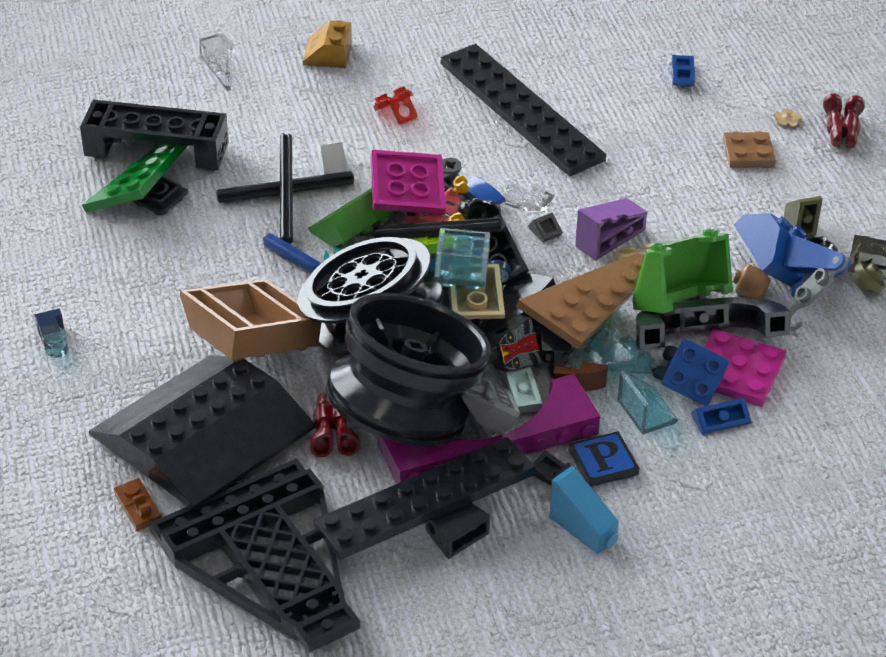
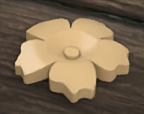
[774,108,802,128]

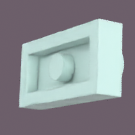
[505,367,542,413]

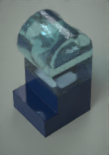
[34,308,68,358]

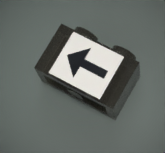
[847,235,886,279]

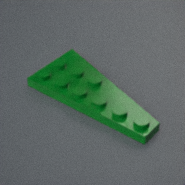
[82,143,187,213]

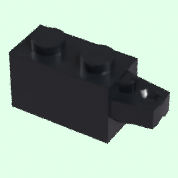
[531,317,574,377]

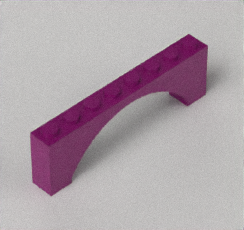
[377,374,600,484]

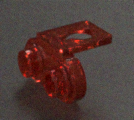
[373,86,418,125]

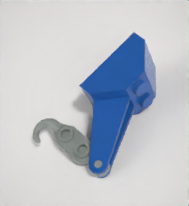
[734,213,851,331]

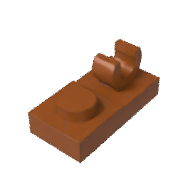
[114,478,162,532]

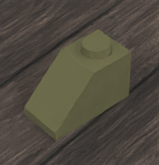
[784,196,823,237]

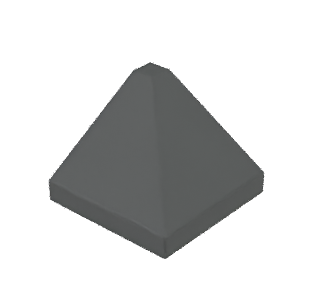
[528,212,563,242]

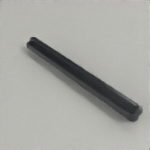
[280,133,293,244]
[216,171,354,203]
[372,217,505,238]

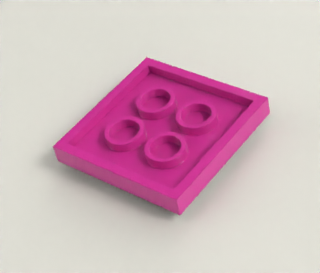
[370,149,446,215]
[704,329,787,407]

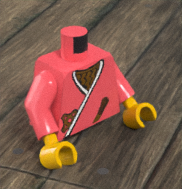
[406,175,469,224]

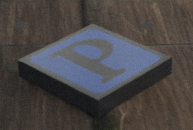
[568,431,640,487]

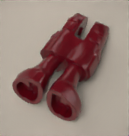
[823,93,865,148]
[310,393,360,457]

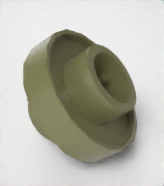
[854,260,886,293]

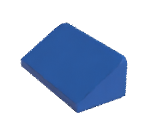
[691,398,752,435]

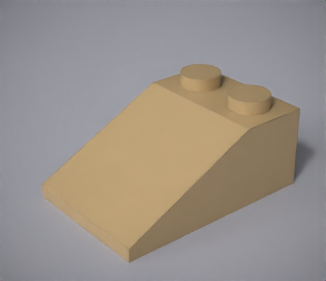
[448,264,505,319]

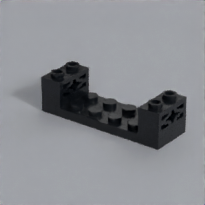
[80,99,229,170]

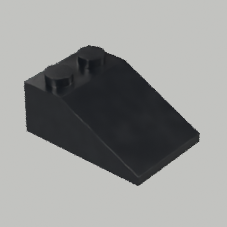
[463,214,529,286]

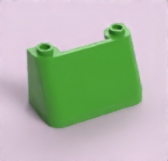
[632,229,733,313]

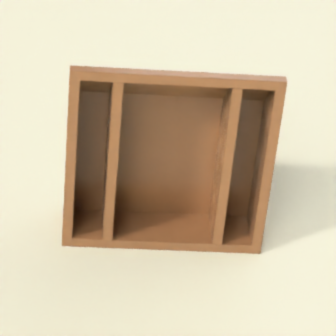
[180,279,322,361]

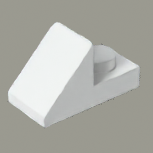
[317,142,347,175]

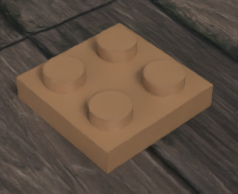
[723,131,776,168]

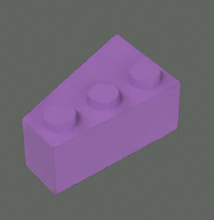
[575,198,647,261]

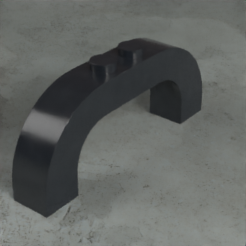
[636,297,790,350]

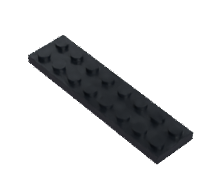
[313,437,536,560]

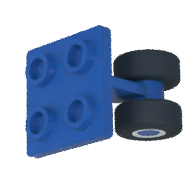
[652,338,730,406]

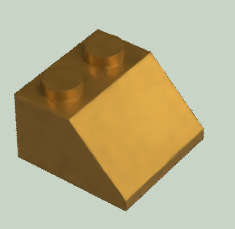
[303,20,352,68]

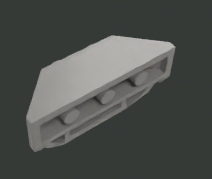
[461,379,520,436]

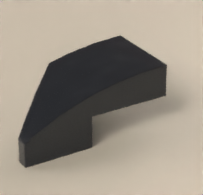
[533,450,571,486]

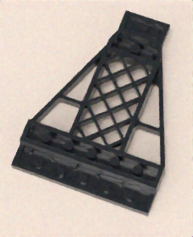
[149,458,361,653]

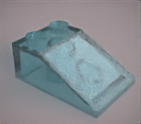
[434,228,490,289]

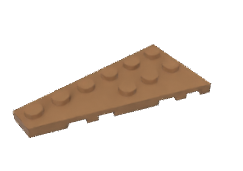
[516,252,644,349]

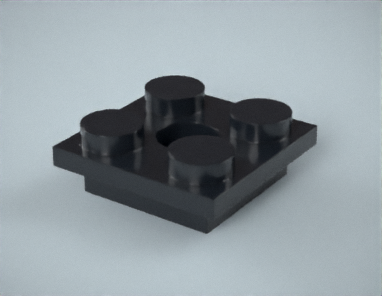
[131,176,189,215]

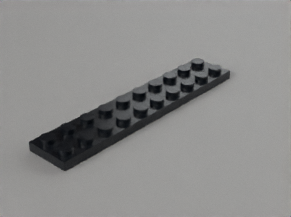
[440,43,606,177]

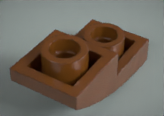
[554,362,608,392]

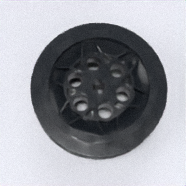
[298,237,443,353]

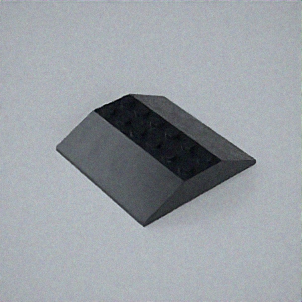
[89,355,316,511]

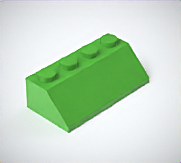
[308,188,399,247]

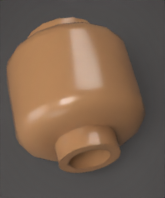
[732,264,771,298]

